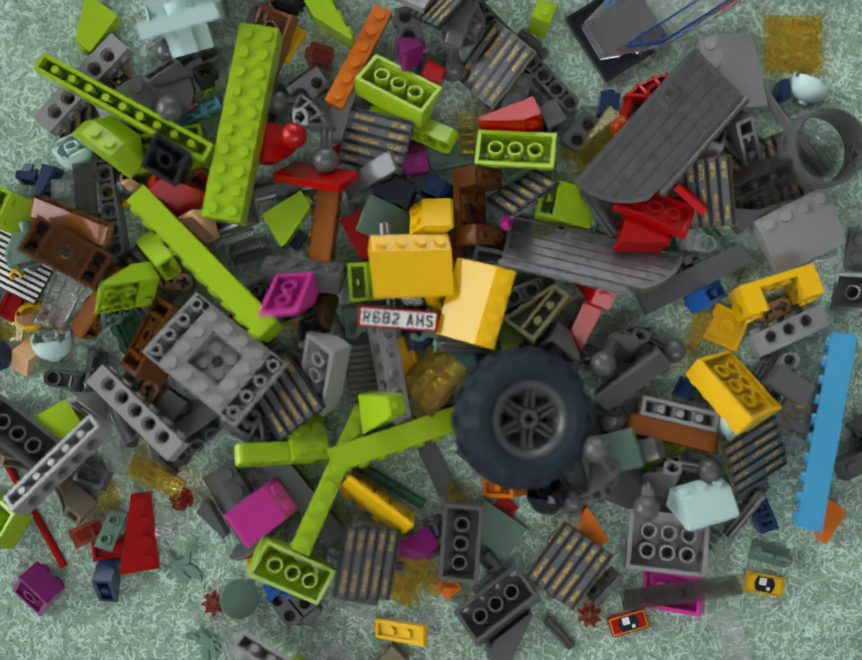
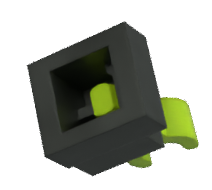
[192,63,219,98]

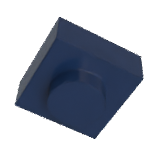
[773,79,791,103]

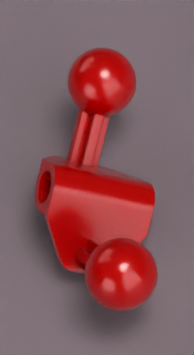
[609,72,669,137]
[214,123,307,165]

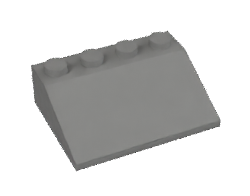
[695,33,768,112]
[749,189,847,274]
[623,508,710,578]

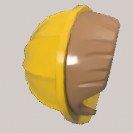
[15,301,49,332]

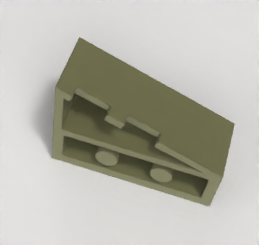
[502,284,570,346]

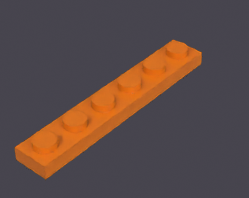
[325,4,392,111]

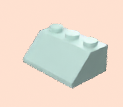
[666,477,739,532]

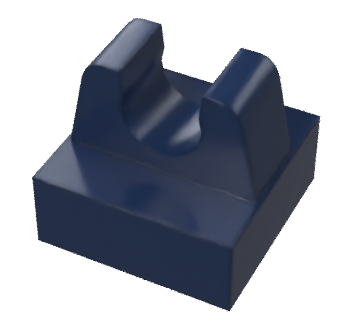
[15,163,39,186]
[672,376,698,401]

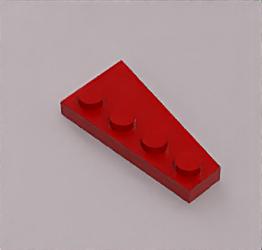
[120,491,160,575]

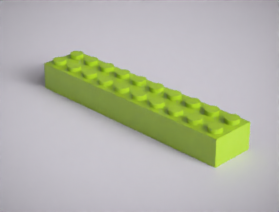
[201,22,284,227]
[127,185,285,344]

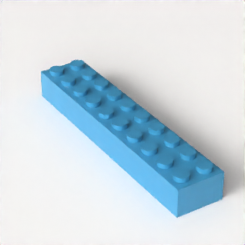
[792,331,858,533]

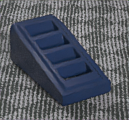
[34,164,65,198]
[746,493,779,534]

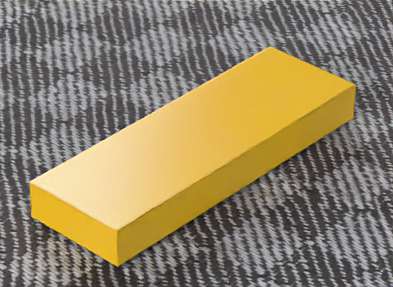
[375,617,428,647]

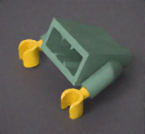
[4,221,69,280]

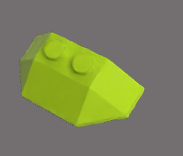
[72,115,143,179]

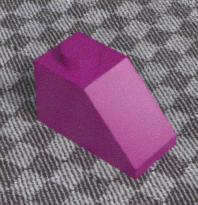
[397,38,426,71]
[396,526,440,561]

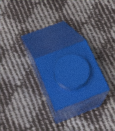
[683,280,727,314]

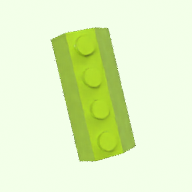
[355,54,442,128]
[474,129,557,170]
[247,533,336,605]

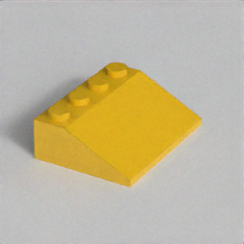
[368,234,454,299]
[436,258,516,350]
[685,350,783,435]
[339,468,415,535]

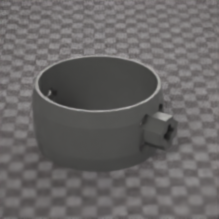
[777,108,862,190]

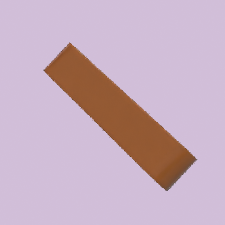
[30,195,114,246]
[626,413,720,454]

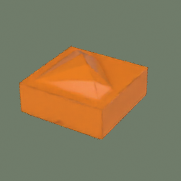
[435,580,462,601]

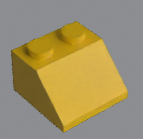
[409,198,454,235]

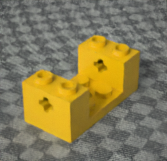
[727,263,825,324]

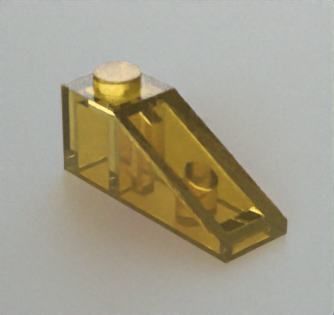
[125,456,187,500]

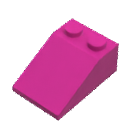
[258,272,320,316]
[224,477,298,548]
[641,571,707,617]

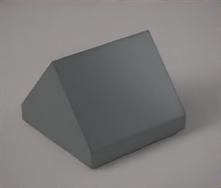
[479,549,502,573]

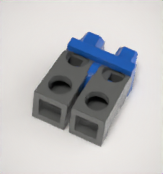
[262,583,317,629]

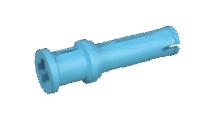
[173,95,223,127]

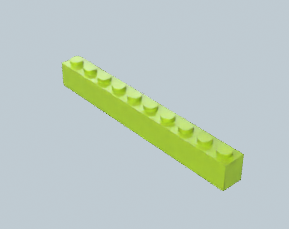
[33,52,215,168]

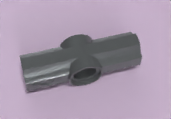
[253,179,312,202]

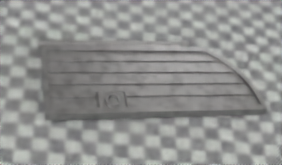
[573,47,750,203]
[498,214,684,297]

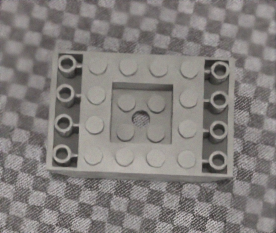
[142,292,288,427]

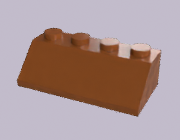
[306,189,343,262]
[70,262,125,339]

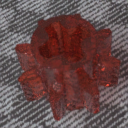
[168,487,194,511]
[201,590,223,616]
[577,602,601,627]

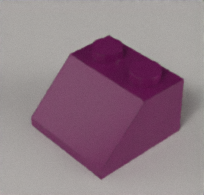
[391,139,429,180]
[12,561,65,617]

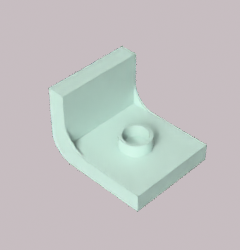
[135,0,228,58]

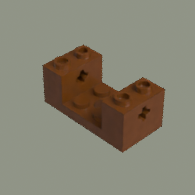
[453,164,503,249]
[17,215,113,291]
[120,295,182,387]

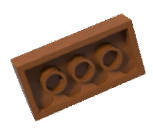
[253,5,299,90]

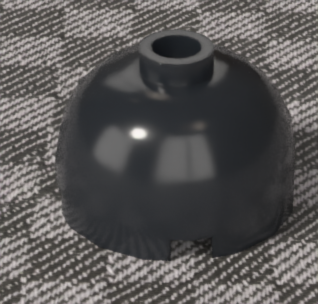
[526,479,565,515]

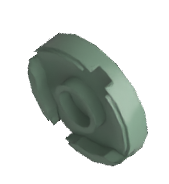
[219,579,259,619]

